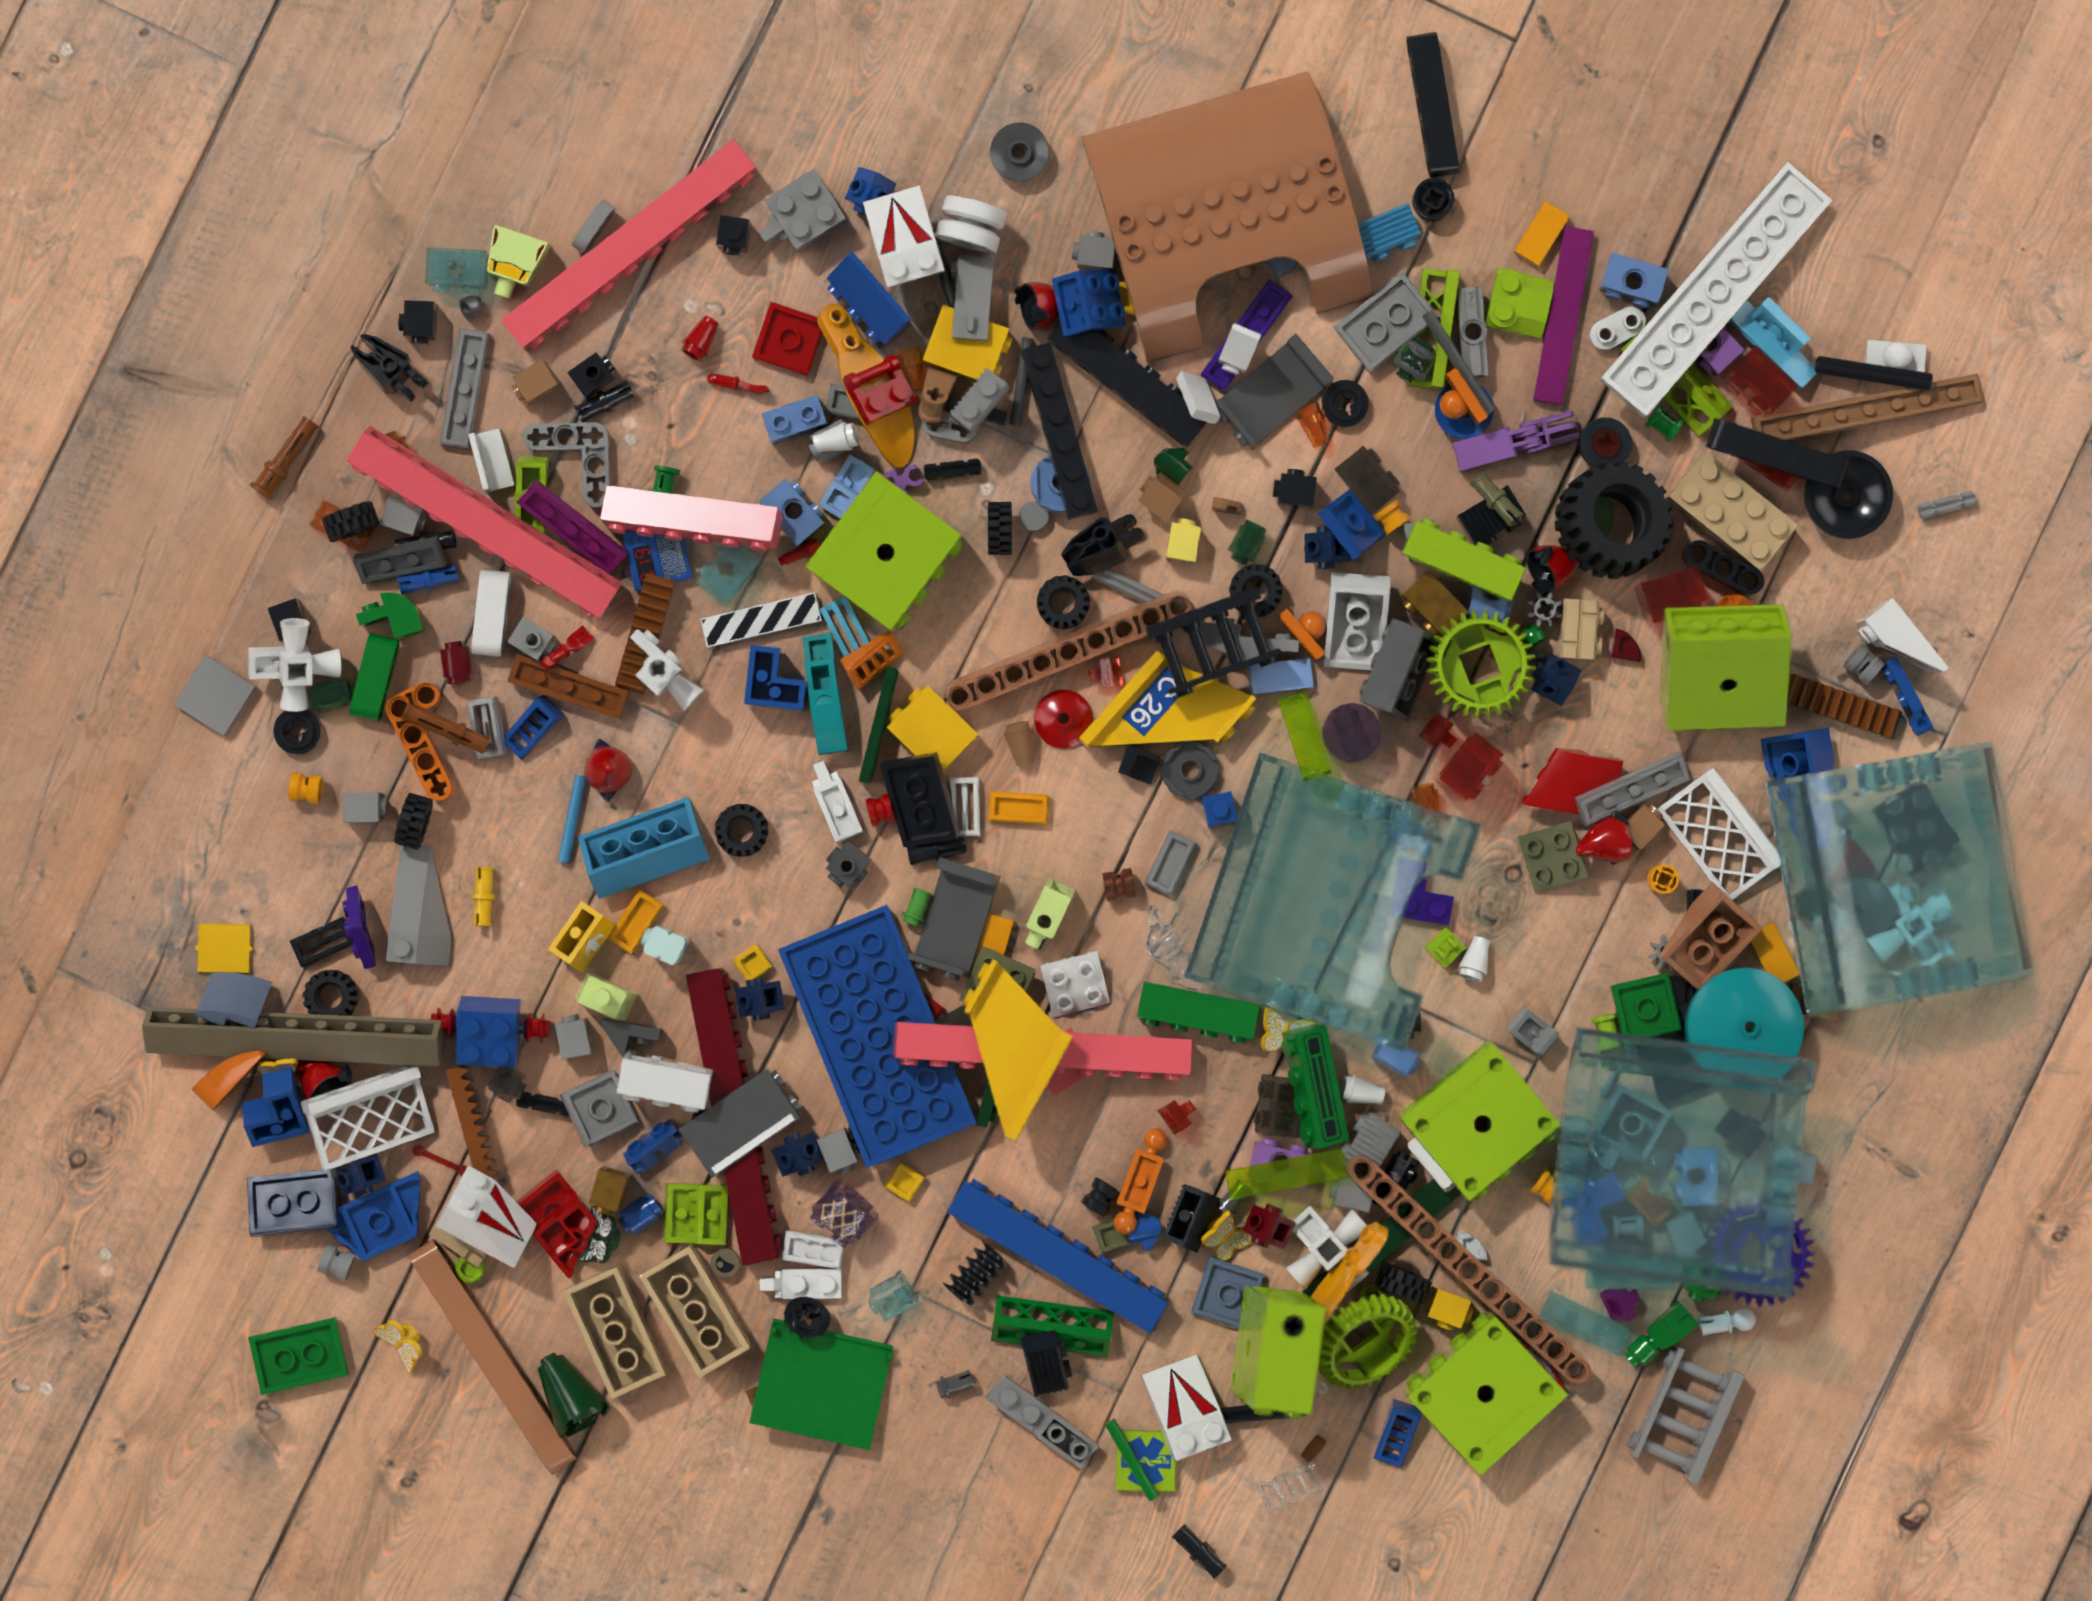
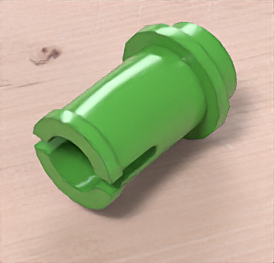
[902,888,932,927]

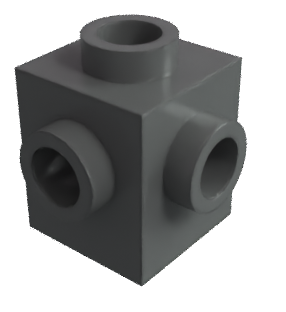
[826,841,872,888]

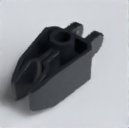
[350,334,428,402]
[1061,514,1144,576]

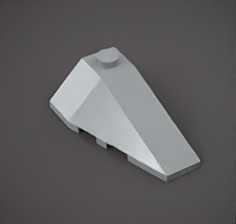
[386,845,452,966]

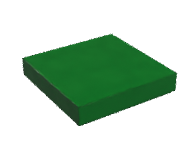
[1610,972,1682,1043]

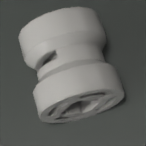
[1843,644,1885,685]
[317,1244,356,1282]

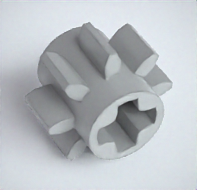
[1526,592,1562,627]
[1648,935,1674,971]

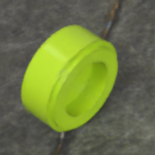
[455,1256,486,1283]

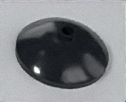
[1804,450,1893,539]

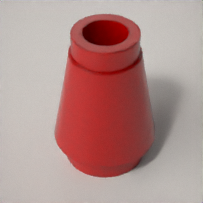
[681,316,719,361]

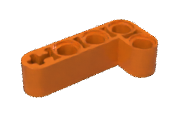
[386,682,455,801]

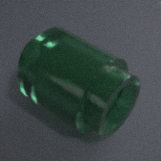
[1228,520,1267,566]
[308,678,353,714]

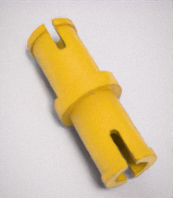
[472,867,495,927]

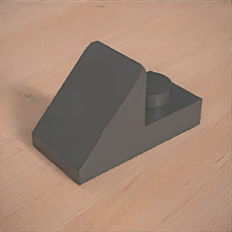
[601,1018,662,1057]

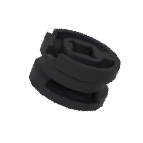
[1412,178,1455,221]

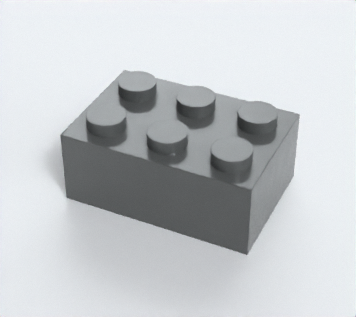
[1359,618,1439,723]

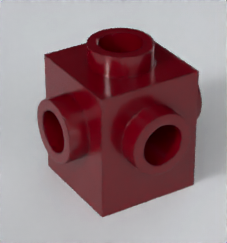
[1242,1203,1296,1250]

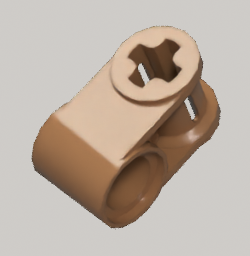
[918,366,957,424]

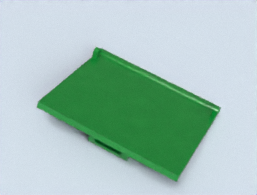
[749,1318,893,1450]

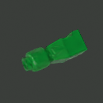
[1624,1300,1699,1368]

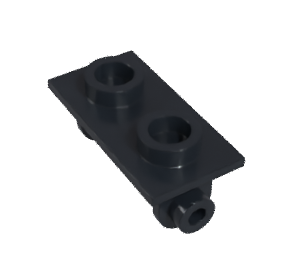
[1371,1150,1420,1209]

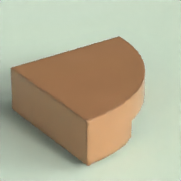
[1212,497,1242,515]

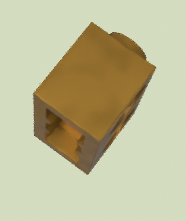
[588,1166,632,1215]

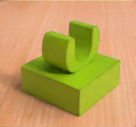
[1424,927,1466,968]

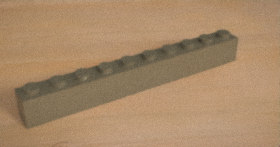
[142,1007,444,1066]

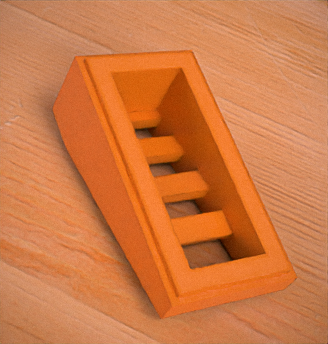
[840,630,904,690]

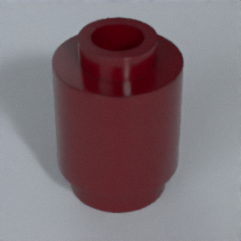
[440,641,473,684]

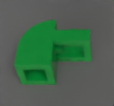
[356,592,427,640]

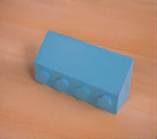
[578,797,710,899]

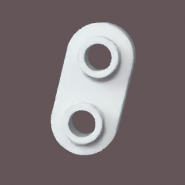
[1589,307,1646,351]

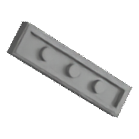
[440,328,490,450]
[1574,752,1691,827]

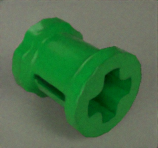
[1645,404,1684,442]
[650,465,680,494]

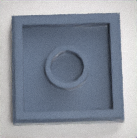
[1191,1256,1265,1328]

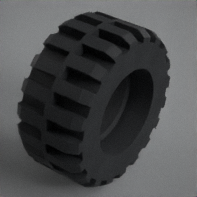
[1554,461,1674,579]

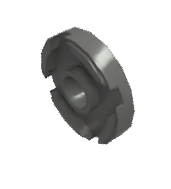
[1161,741,1220,799]

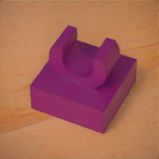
[1600,1288,1641,1321]

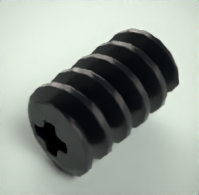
[943,1239,1007,1305]

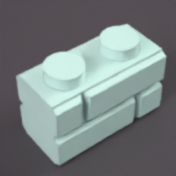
[640,925,690,965]

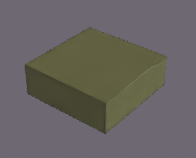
[1092,1218,1130,1254]

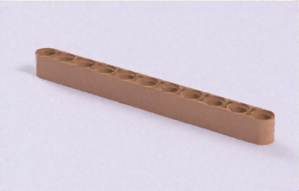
[1345,1155,1591,1384]

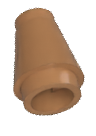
[1004,721,1033,766]

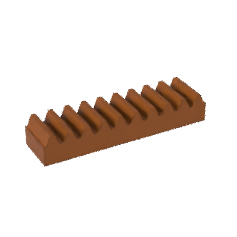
[615,573,675,694]
[507,654,629,719]
[1787,673,1903,740]
[446,1065,499,1178]

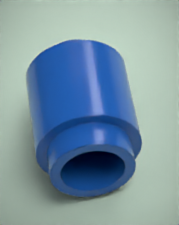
[618,1193,664,1236]

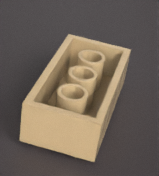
[1665,451,1798,571]
[639,1244,752,1378]
[563,1264,668,1400]

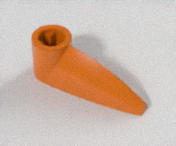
[192,1050,266,1111]

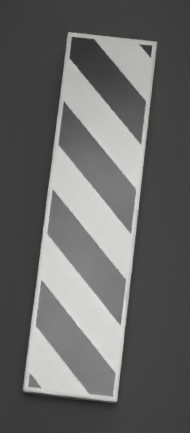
[700,592,822,648]

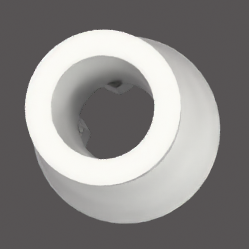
[813,422,859,453]
[1458,936,1490,982]
[1340,1075,1385,1105]

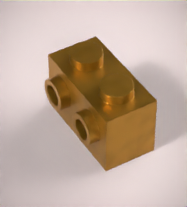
[1401,570,1469,637]

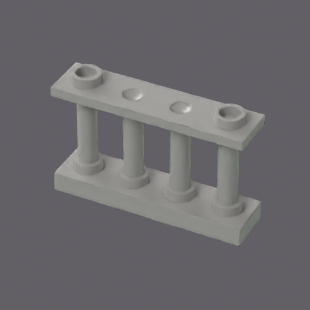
[1627,1345,1745,1485]

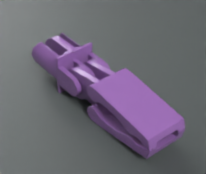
[1452,410,1580,472]

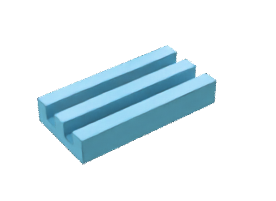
[820,596,869,657]

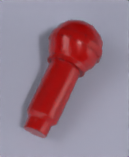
[778,538,821,566]

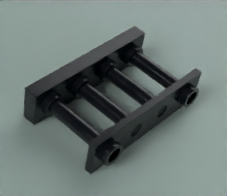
[1144,587,1282,698]

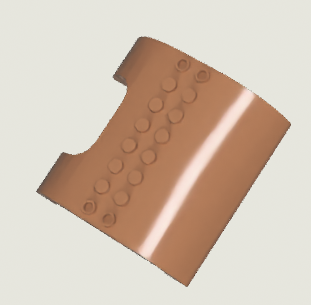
[1081,71,1373,363]

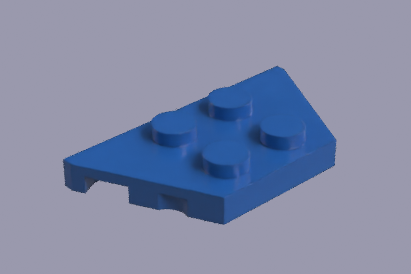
[326,1171,421,1261]

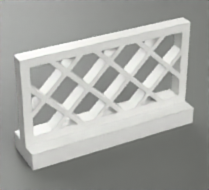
[1657,766,1785,900]
[300,1065,435,1171]

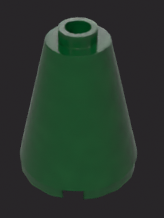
[538,1353,611,1439]

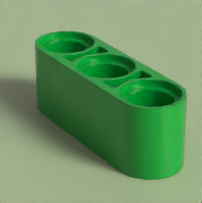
[349,633,400,723]

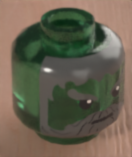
[1393,338,1436,383]

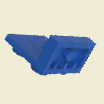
[1052,269,1126,336]

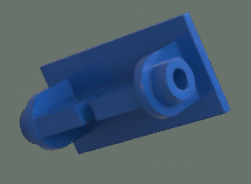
[623,1118,685,1174]

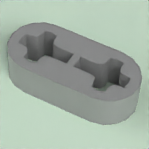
[572,200,615,254]
[923,411,978,443]

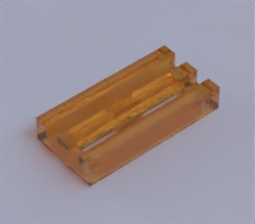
[310,499,376,553]

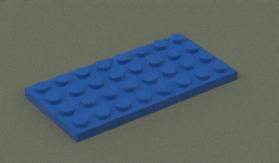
[778,905,977,1169]

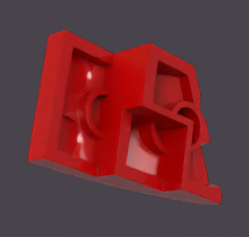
[1521,748,1624,817]
[517,1169,598,1279]

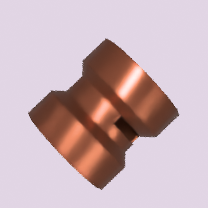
[1102,868,1136,902]

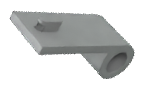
[951,255,994,341]

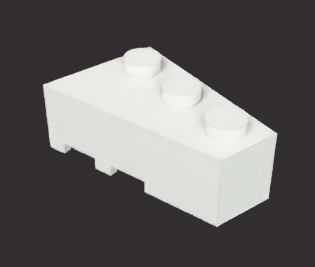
[617,1049,713,1112]

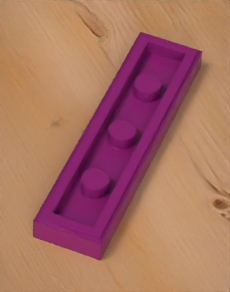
[516,479,628,574]

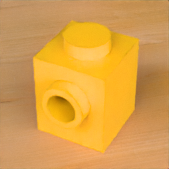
[1426,1286,1474,1331]

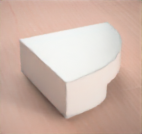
[1456,1231,1487,1261]

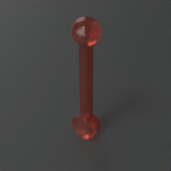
[412,1144,468,1176]

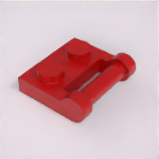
[843,355,917,425]

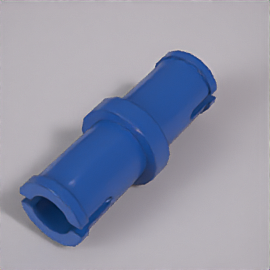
[397,564,459,595]

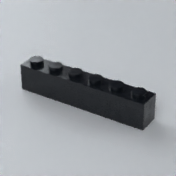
[1047,321,1207,449]

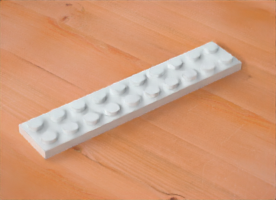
[1600,162,1832,418]

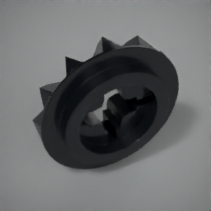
[1321,380,1369,427]
[273,710,321,754]
[784,1297,830,1340]

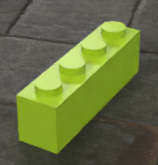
[1401,518,1526,602]

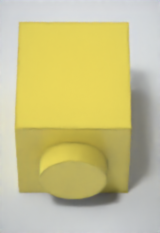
[1165,518,1201,564]

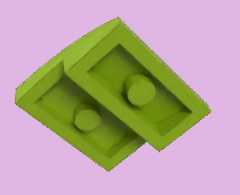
[663,1183,728,1245]

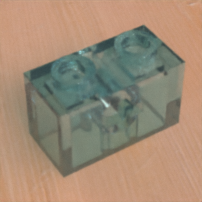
[425,247,489,294]
[696,544,763,607]

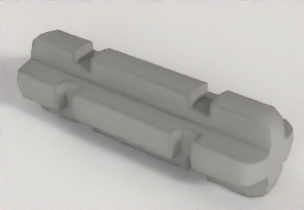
[1918,491,1976,520]

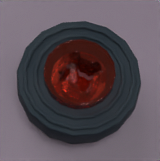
[1579,417,1632,467]

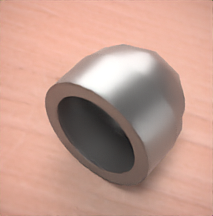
[459,295,485,321]

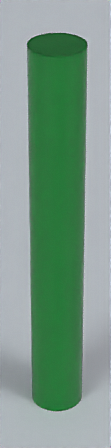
[1104,1418,1159,1501]

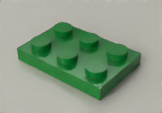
[248,1317,349,1395]

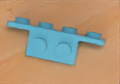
[1729,297,1816,390]

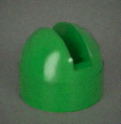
[1521,625,1547,647]

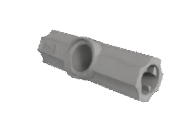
[1457,287,1489,378]

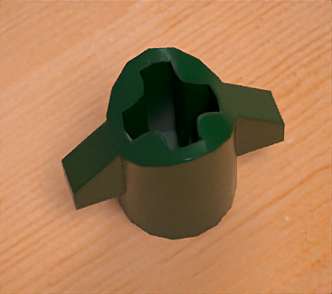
[1154,448,1193,485]

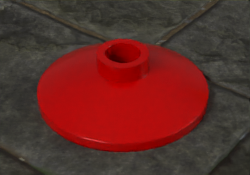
[1034,690,1093,749]

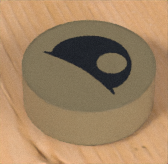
[710,1248,740,1278]

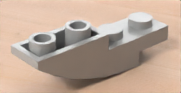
[1181,618,1299,660]
[986,1374,1099,1469]

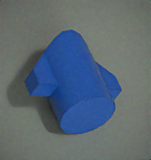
[1128,1211,1162,1251]

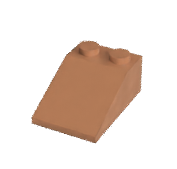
[1660,882,1763,989]

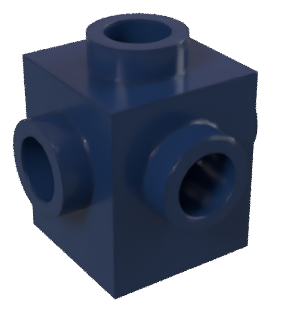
[1304,527,1351,569]
[1531,653,1582,707]
[735,978,785,1021]
[771,1132,824,1177]
[334,1153,386,1197]

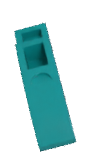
[802,632,848,755]

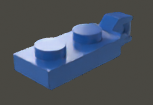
[1882,656,1934,736]

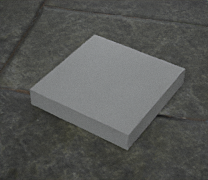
[174,655,257,736]
[560,1069,639,1148]

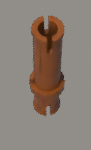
[401,701,490,754]

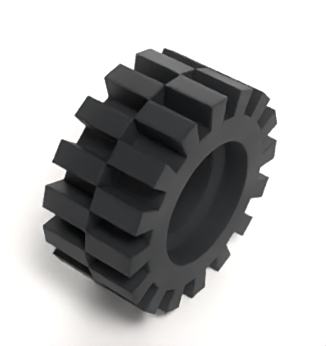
[321,501,380,542]
[988,502,1012,555]
[1229,564,1283,617]
[1037,575,1090,629]
[394,793,433,850]
[714,804,769,857]
[302,970,359,1016]
[1375,1262,1432,1304]

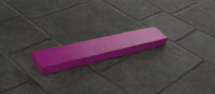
[1533,226,1594,405]

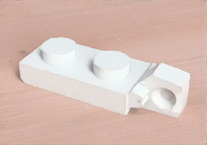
[812,760,863,843]
[760,1268,842,1299]

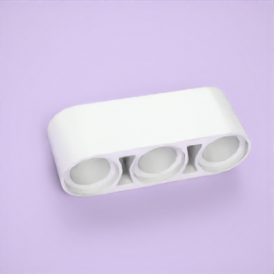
[471,569,511,657]

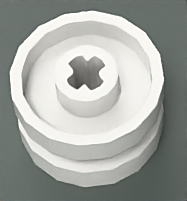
[935,195,1007,254]

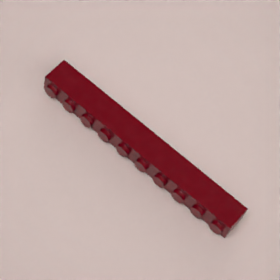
[685,967,783,1265]

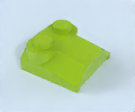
[1485,268,1554,339]

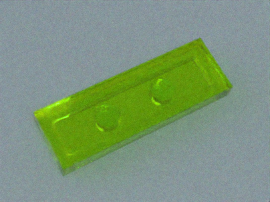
[1278,691,1331,782]

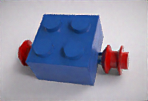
[431,996,550,1068]

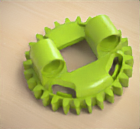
[1426,610,1536,719]
[1318,1285,1418,1390]

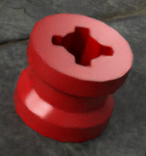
[865,793,895,827]

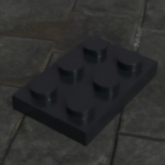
[880,752,961,847]

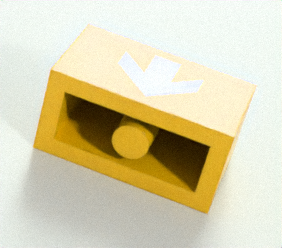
[548,901,616,973]

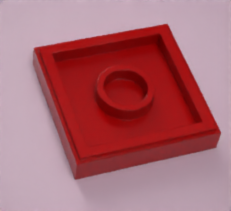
[752,302,823,377]

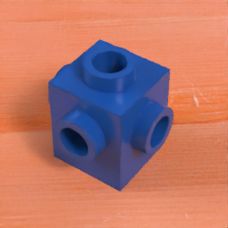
[844,167,897,216]

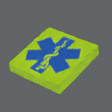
[1116,1430,1176,1491]

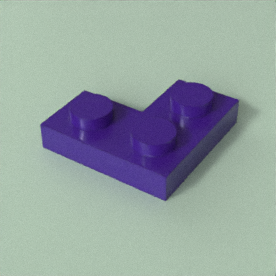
[1390,858,1454,926]
[342,885,376,969]

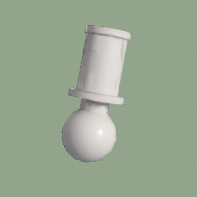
[1699,1308,1756,1336]

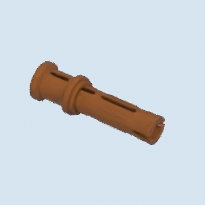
[249,416,319,500]

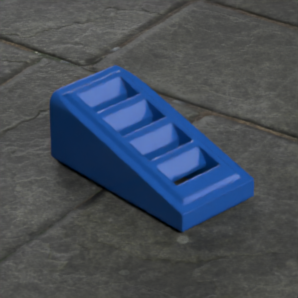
[504,695,564,760]
[1373,1399,1421,1468]

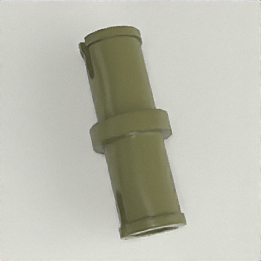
[1470,472,1523,527]

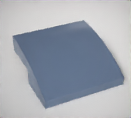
[195,972,272,1028]

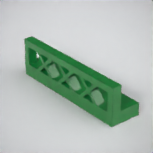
[991,1295,1114,1357]

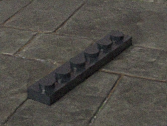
[1021,342,1098,520]

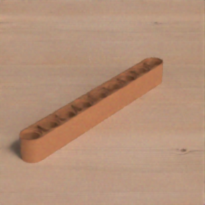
[945,590,1192,711]
[408,1239,577,1475]

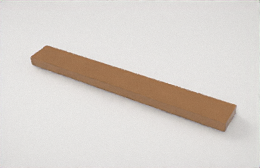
[1751,373,1984,441]

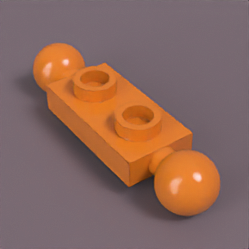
[1113,1128,1168,1235]

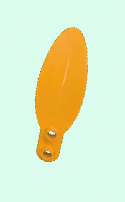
[817,304,914,468]
[1311,1222,1388,1324]

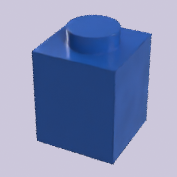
[1201,791,1237,827]

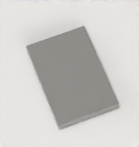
[1334,272,1440,374]

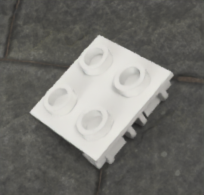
[1040,951,1110,1018]

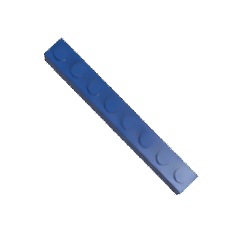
[947,1178,1168,1333]

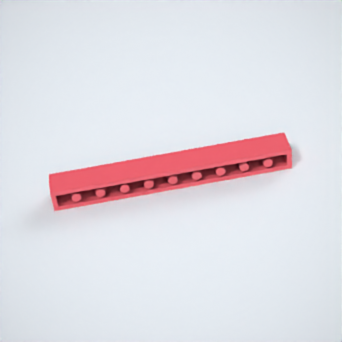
[501,139,757,351]
[347,425,622,618]
[893,1022,1192,1081]

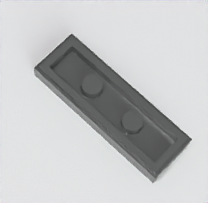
[353,536,447,584]

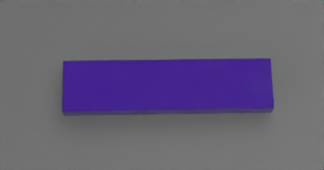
[1200,279,1293,392]

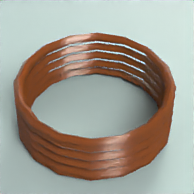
[1301,1435,1326,1463]

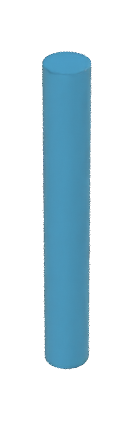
[558,774,586,863]

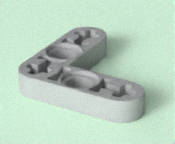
[523,422,611,509]

